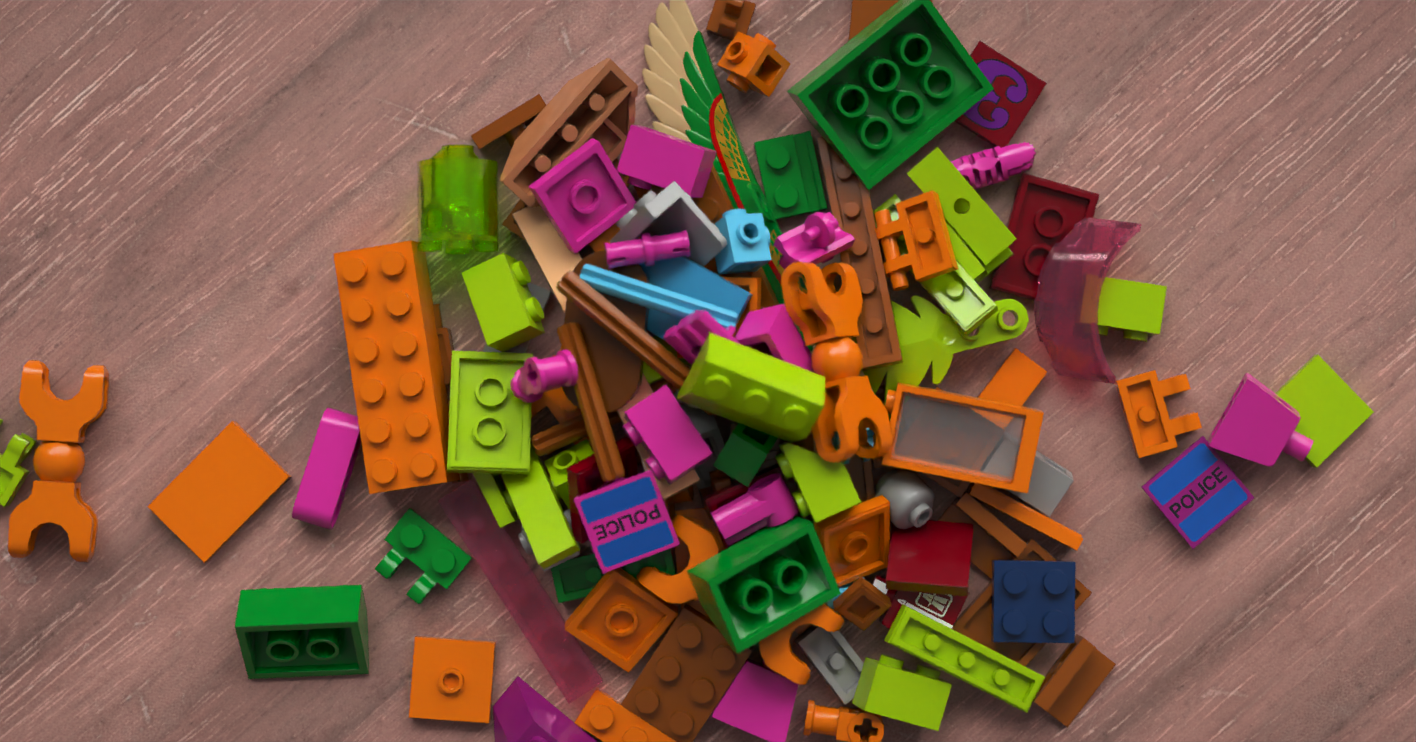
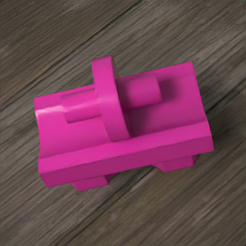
[774,212,855,276]

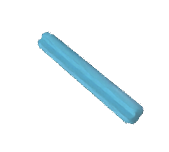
[579,264,738,328]

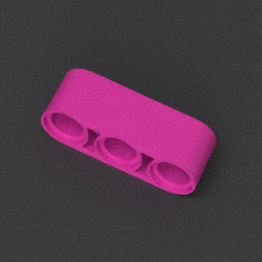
[292,407,361,530]

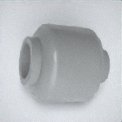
[875,469,935,529]

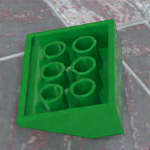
[787,0,994,190]

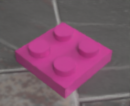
[528,138,636,254]

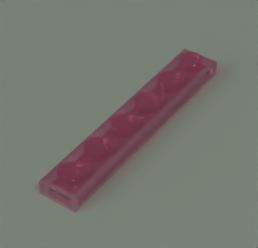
[438,479,603,704]

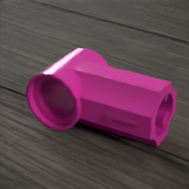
[711,473,799,546]

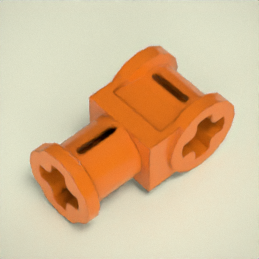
[803,700,884,742]

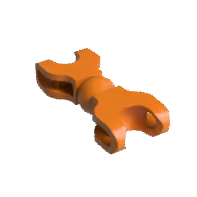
[781,262,892,463]
[8,360,109,563]
[636,514,845,685]

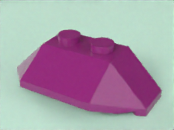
[493,676,597,742]

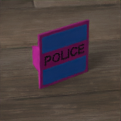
[1141,436,1254,549]

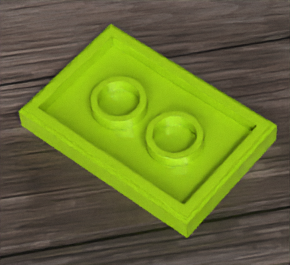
[447,351,533,475]

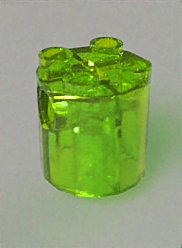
[417,144,499,254]

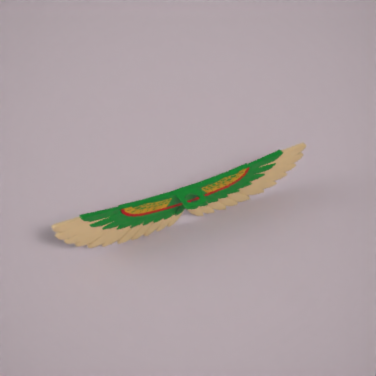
[642,0,875,394]

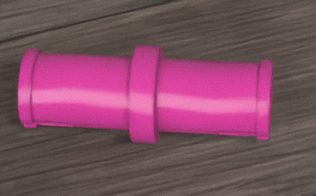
[605,230,691,269]

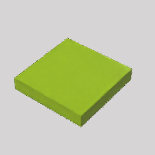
[1275,355,1374,468]

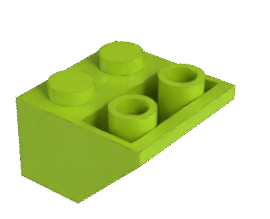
[775,442,861,523]

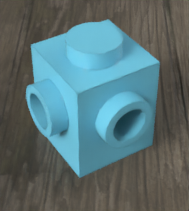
[715,209,771,275]

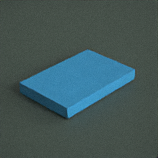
[640,256,753,340]

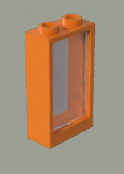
[882,382,1044,493]

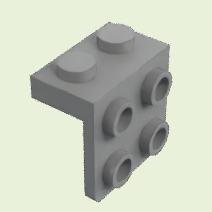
[609,181,727,267]

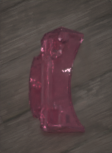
[1034,218,1141,384]

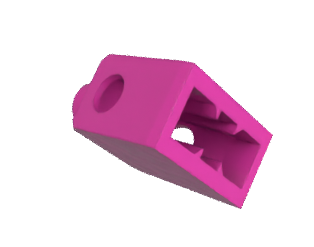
[1208,373,1314,467]
[712,658,798,742]

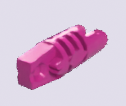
[951,142,1036,190]

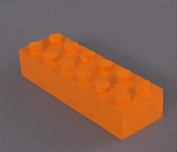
[333,240,460,494]

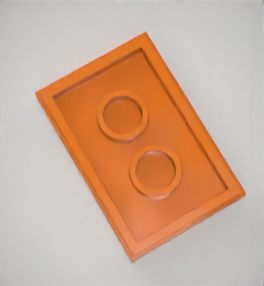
[147,421,292,563]

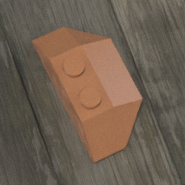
[499,58,638,208]

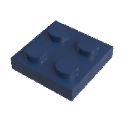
[991,560,1075,643]

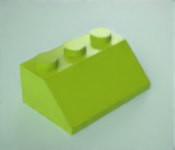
[677,333,825,443]

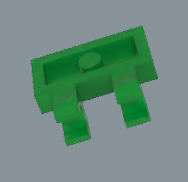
[375,508,473,604]

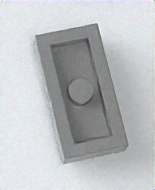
[794,625,864,705]

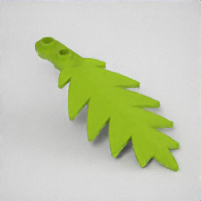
[851,295,1028,420]

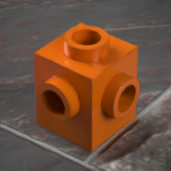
[717,31,791,97]

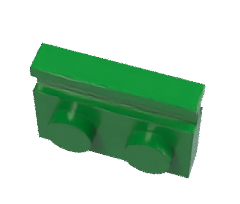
[754,130,827,220]

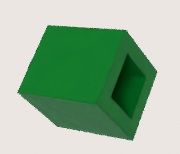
[713,423,778,487]

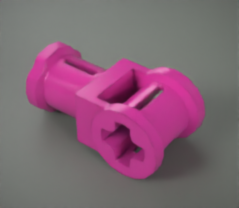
[510,349,578,403]

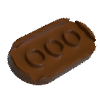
[561,250,650,414]

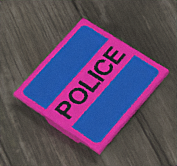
[574,469,680,573]

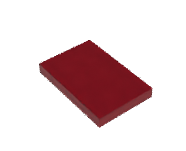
[989,173,1100,310]

